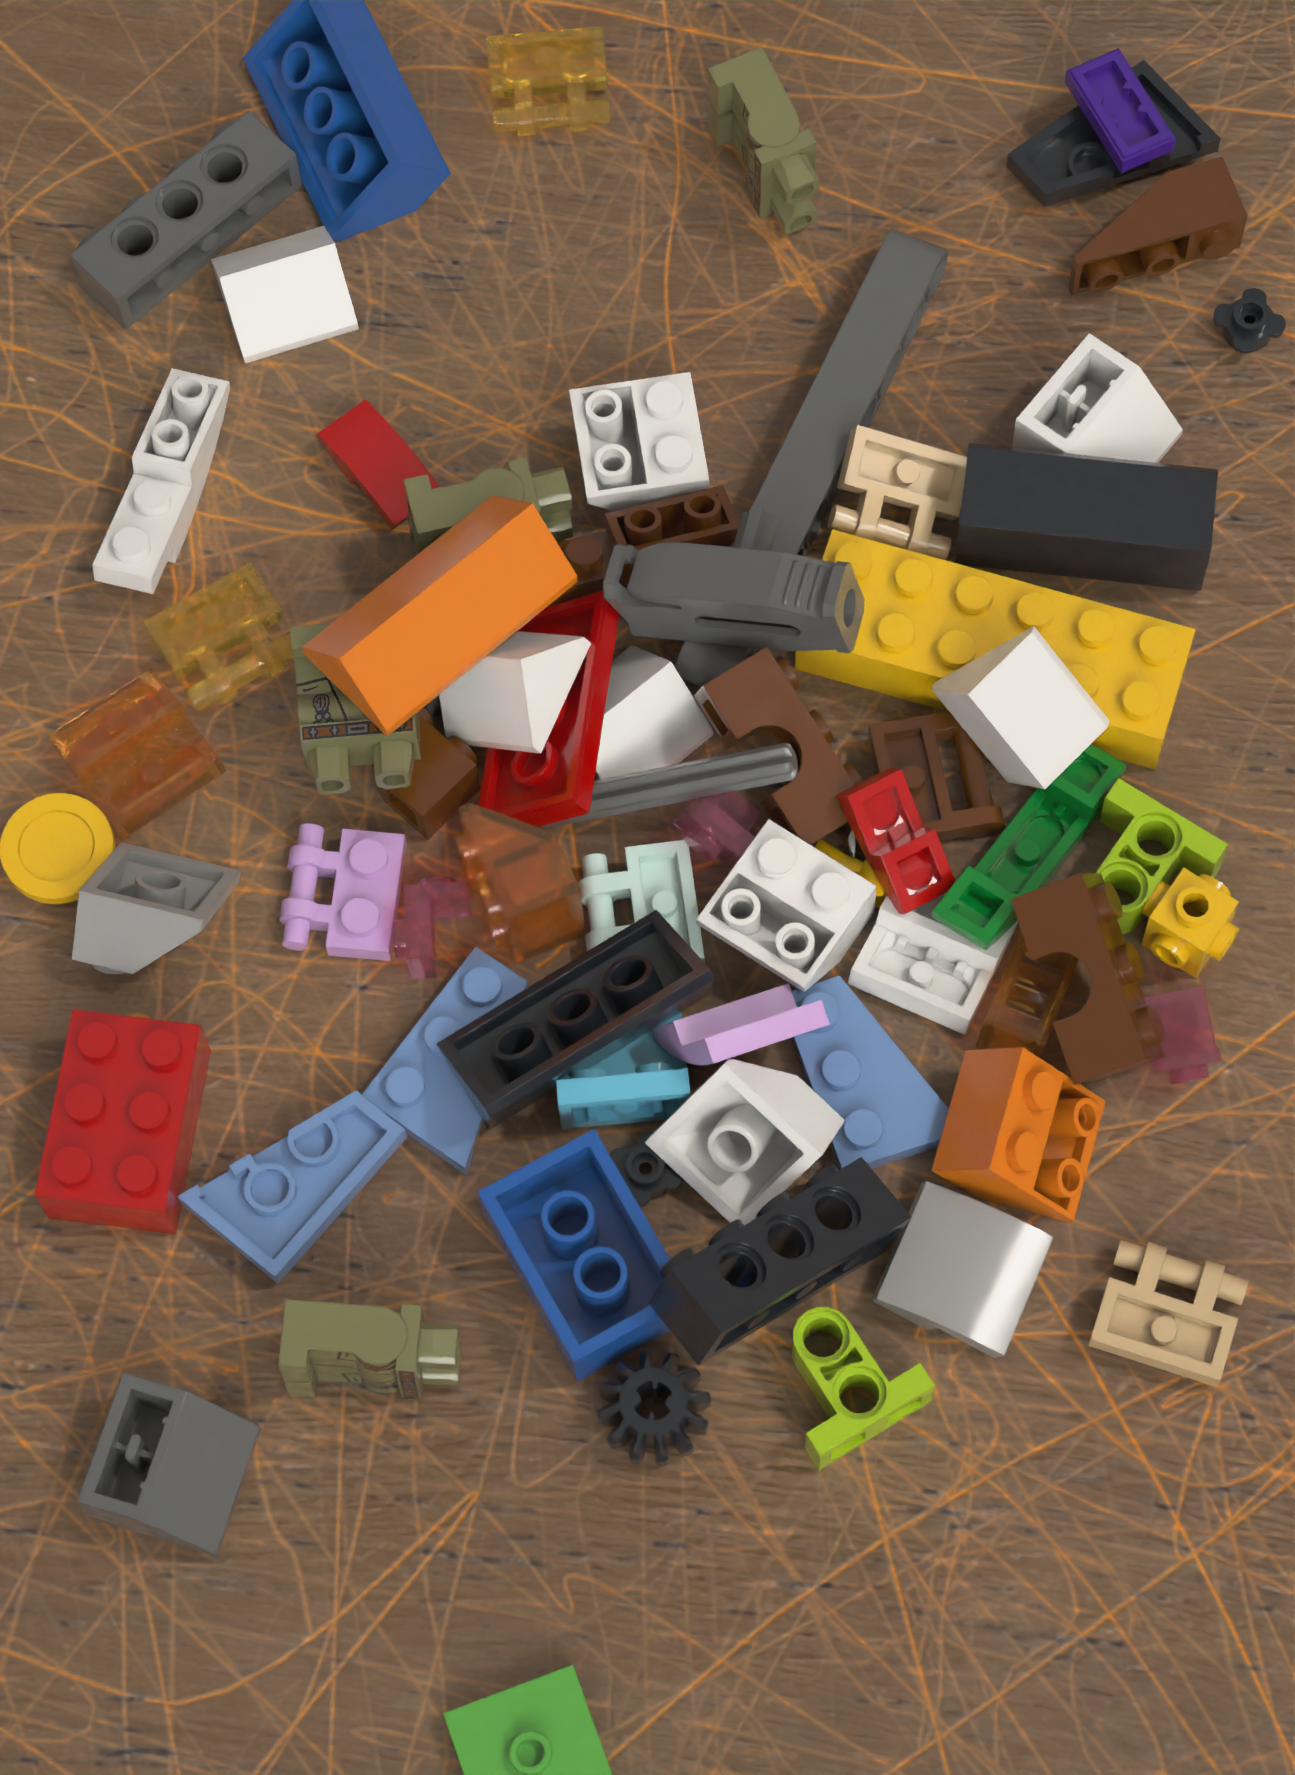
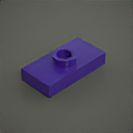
[1065,48,1176,173]

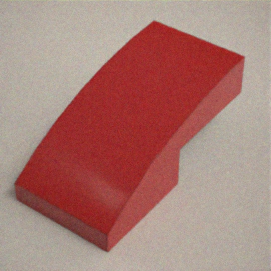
[316,399,440,530]
[837,767,956,914]

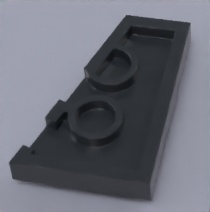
[1006,60,1221,207]

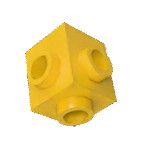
[1141,868,1240,978]

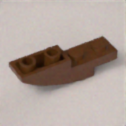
[546,485,740,608]

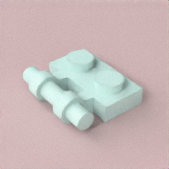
[578,839,705,963]

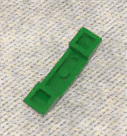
[932,744,1127,950]

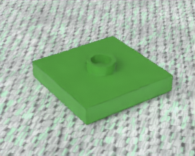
[443,1665,612,1775]

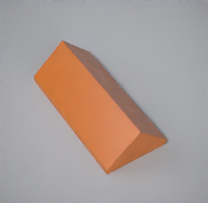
[302,495,578,737]

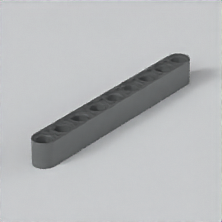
[675,229,949,687]

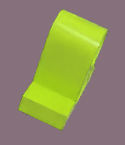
[1096,778,1228,935]
[792,1307,935,1471]

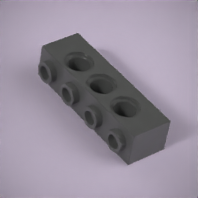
[70,111,302,330]

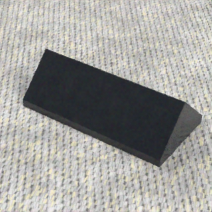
[955,443,1218,591]
[436,910,715,1130]

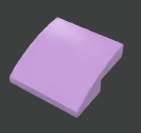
[652,983,830,1065]

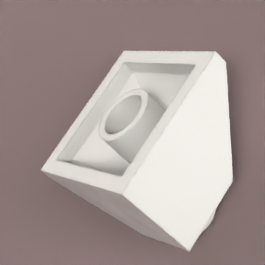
[645,1058,845,1225]

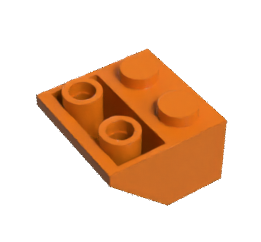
[931,1047,1106,1222]

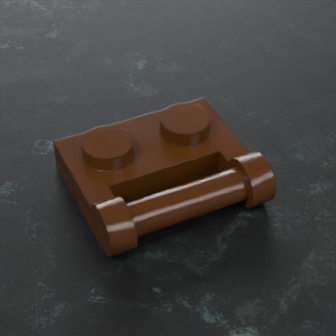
[868,711,1005,841]

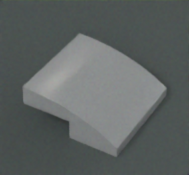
[871,1181,1054,1358]

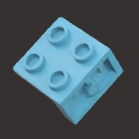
[556,1013,690,1129]

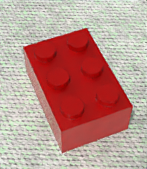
[34,1009,211,1234]

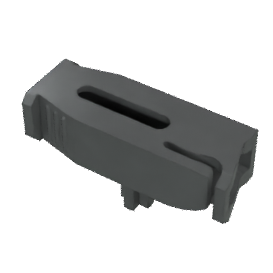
[603,506,865,653]

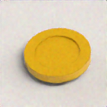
[0,793,115,904]

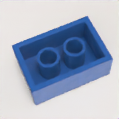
[477,1129,670,1382]

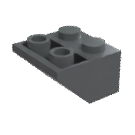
[77,1373,261,1557]

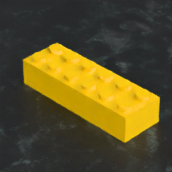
[795,529,1196,770]

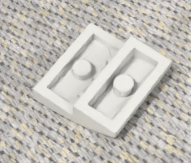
[848,893,1018,1035]

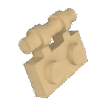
[828,425,967,560]
[1088,1240,1249,1387]

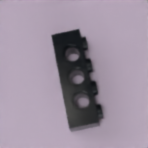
[649,1157,912,1366]

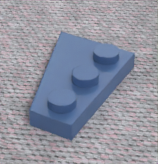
[362,947,528,1175]
[791,976,949,1170]
[177,1091,407,1284]

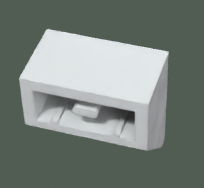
[1012,333,1183,463]
[569,372,710,511]
[696,819,876,992]

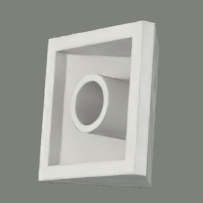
[211,226,359,364]
[931,626,1110,789]
[439,631,591,753]
[594,645,713,780]

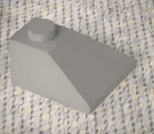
[72,842,241,974]

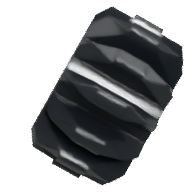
[597,1350,711,1467]

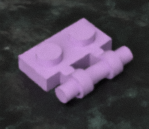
[279,823,407,961]

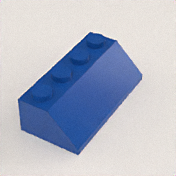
[243,0,451,242]

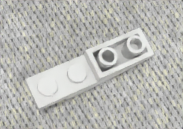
[92,368,230,594]

